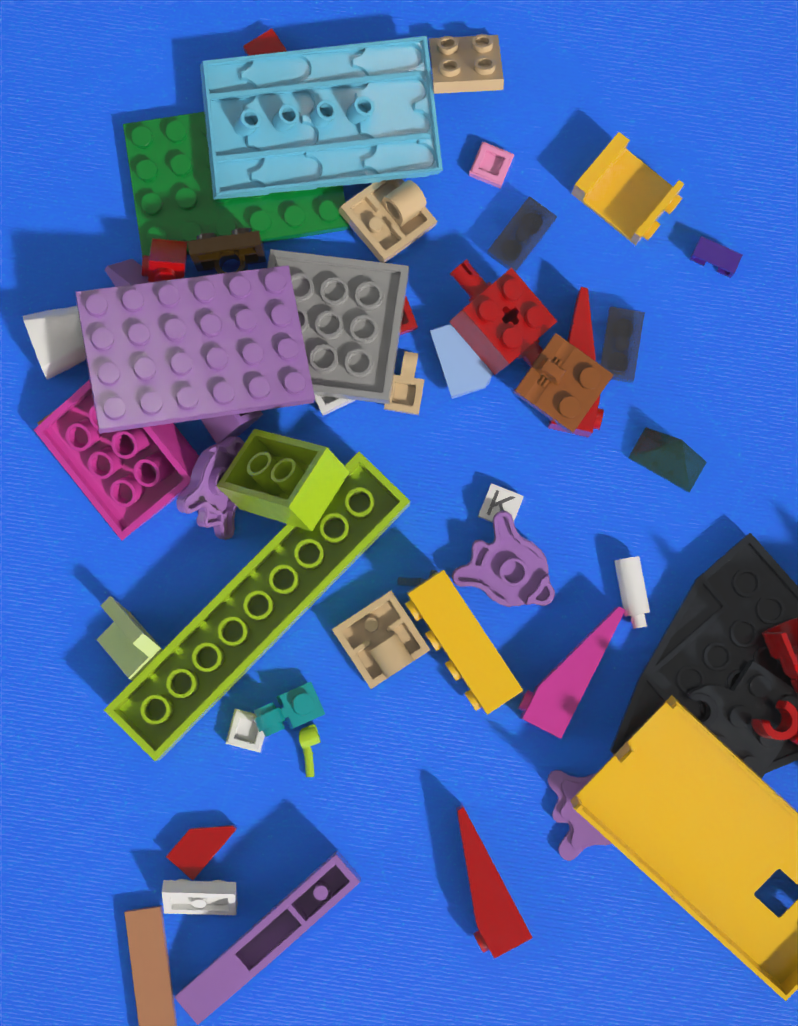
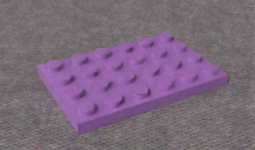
[76,265,315,434]

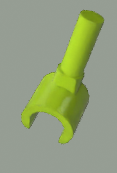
[299,724,321,777]

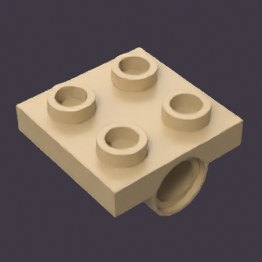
[429,34,504,94]
[339,179,438,263]
[332,590,430,689]

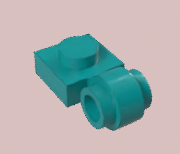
[254,682,325,737]

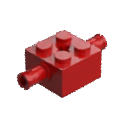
[449,259,558,375]

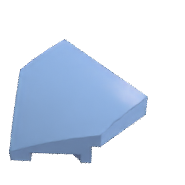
[430,324,493,399]

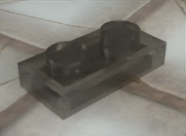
[487,196,557,272]
[600,307,645,383]

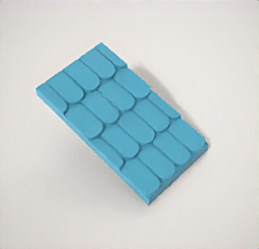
[200,36,443,199]

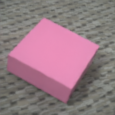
[469,141,514,189]

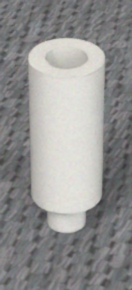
[614,556,650,629]

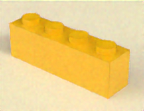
[405,570,523,715]

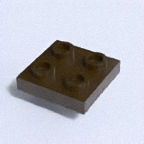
[188,228,266,274]

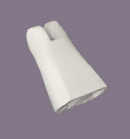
[23,306,86,380]

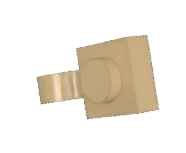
[384,351,425,416]

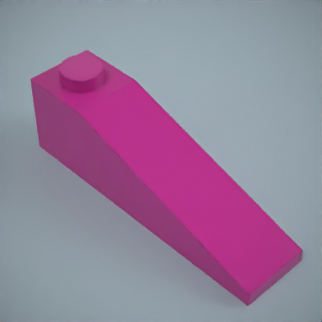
[518,607,625,739]

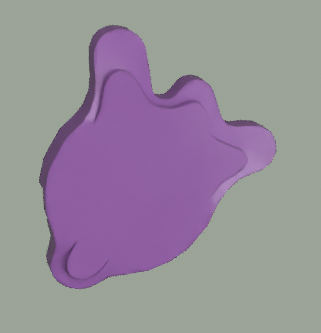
[176,436,244,540]
[452,510,555,607]
[547,770,612,861]

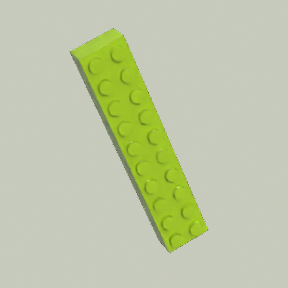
[104,452,410,761]

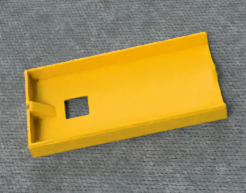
[570,695,798,1001]

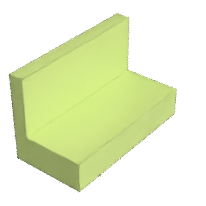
[97,596,163,681]

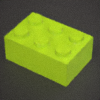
[217,429,349,531]

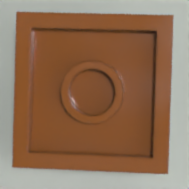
[513,333,614,434]

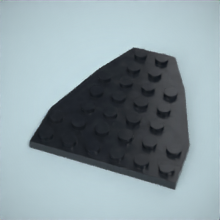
[609,533,798,774]

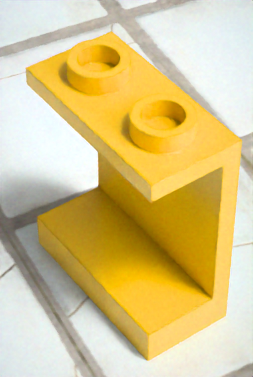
[571,132,684,246]

